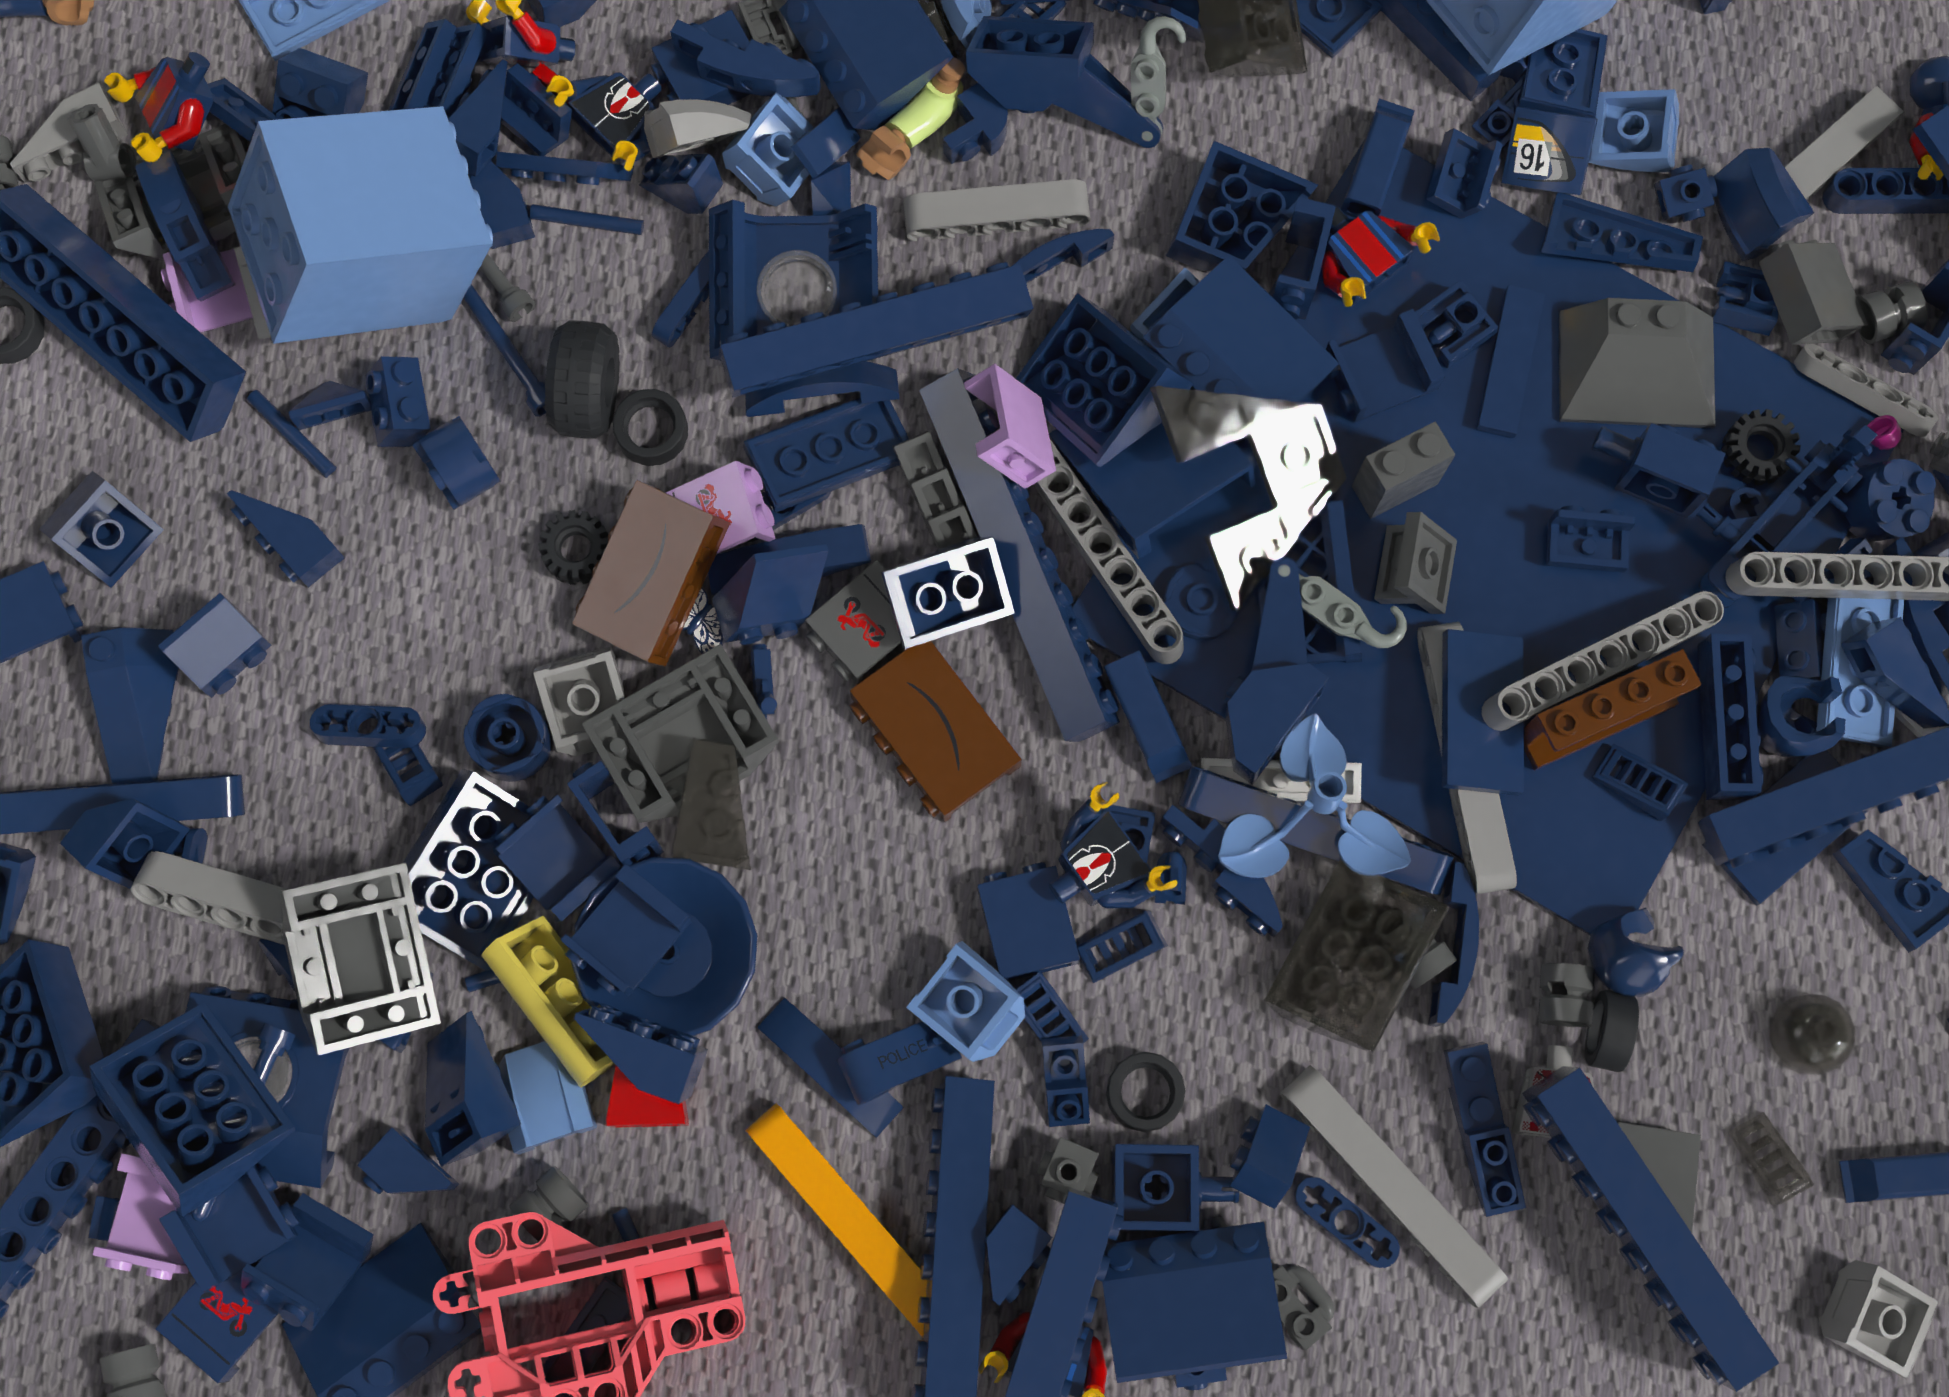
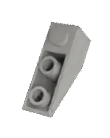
[10,83,128,183]

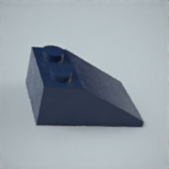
[881,537,1015,649]
[712,544,829,645]

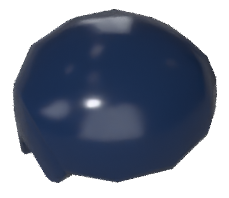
[1910,56,1949,109]

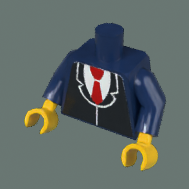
[545,72,662,171]
[1049,782,1177,909]

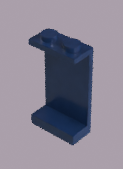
[0,561,84,663]

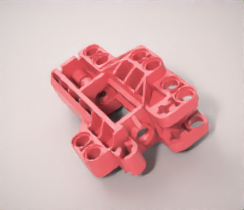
[433,1212,745,1397]

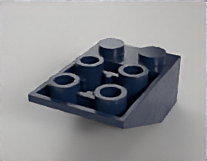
[574,1004,708,1104]
[425,1011,521,1167]

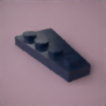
[1541,192,1703,272]

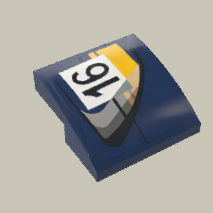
[1501,106,1598,195]

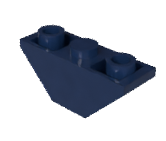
[639,153,723,214]

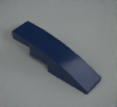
[708,524,871,596]
[1883,538,1949,697]

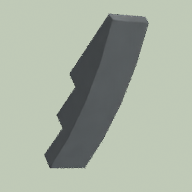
[892,431,977,550]

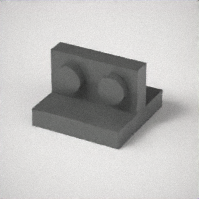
[1374,512,1457,614]

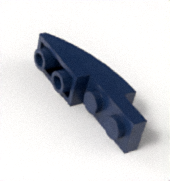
[670,19,821,97]
[135,149,236,302]
[1160,805,1283,938]
[1444,1042,1526,1217]

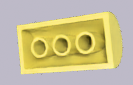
[481,915,615,1088]

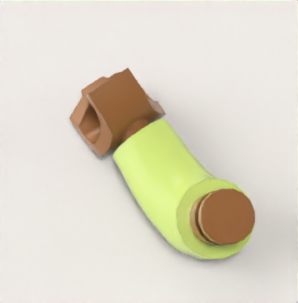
[856,58,965,180]

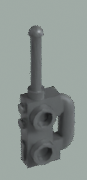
[738,0,804,116]
[1211,1216,1335,1351]

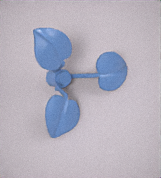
[1218,713,1411,878]

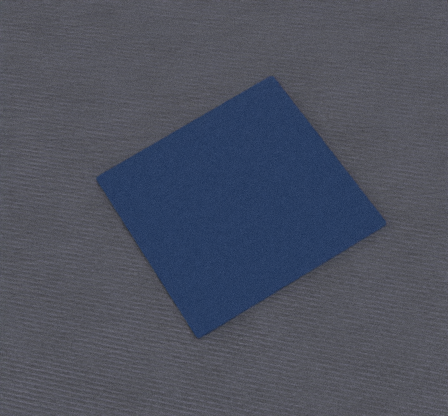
[1072,139,1904,936]

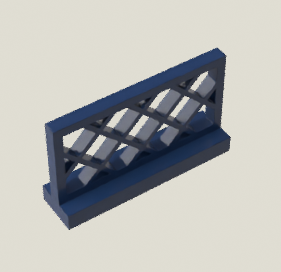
[1249,500,1362,664]

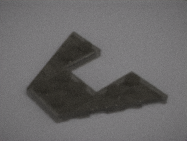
[1150,386,1347,611]

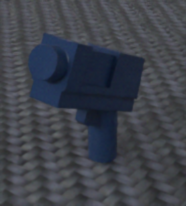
[748,644,777,719]

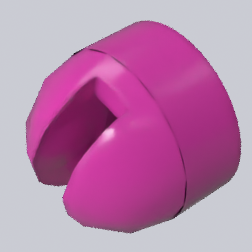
[1868,415,1902,450]

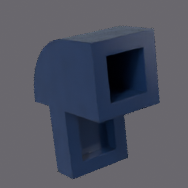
[943,83,1008,164]

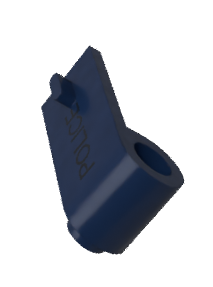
[836,1021,962,1106]

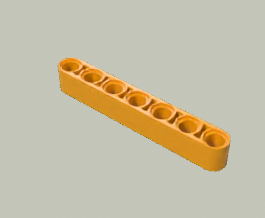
[745,1103,927,1337]

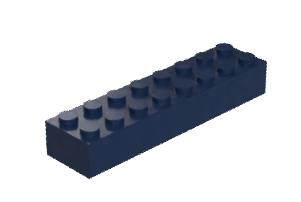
[0,184,246,442]
[1522,1066,1779,1392]

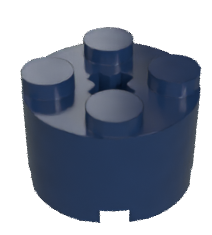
[412,416,501,510]
[1838,459,1936,542]
[464,694,552,782]

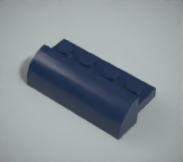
[388,19,489,117]

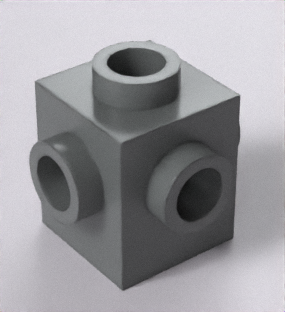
[1036,1137,1099,1204]

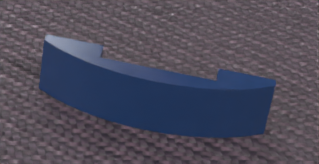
[1011,229,1114,284]
[745,361,900,417]
[1428,862,1479,1027]
[757,998,904,1138]

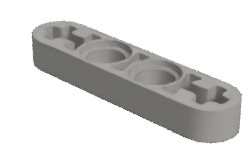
[1794,344,1939,437]

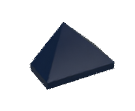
[811,161,851,216]
[289,381,371,430]

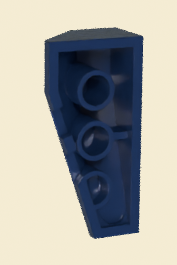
[81,628,179,784]

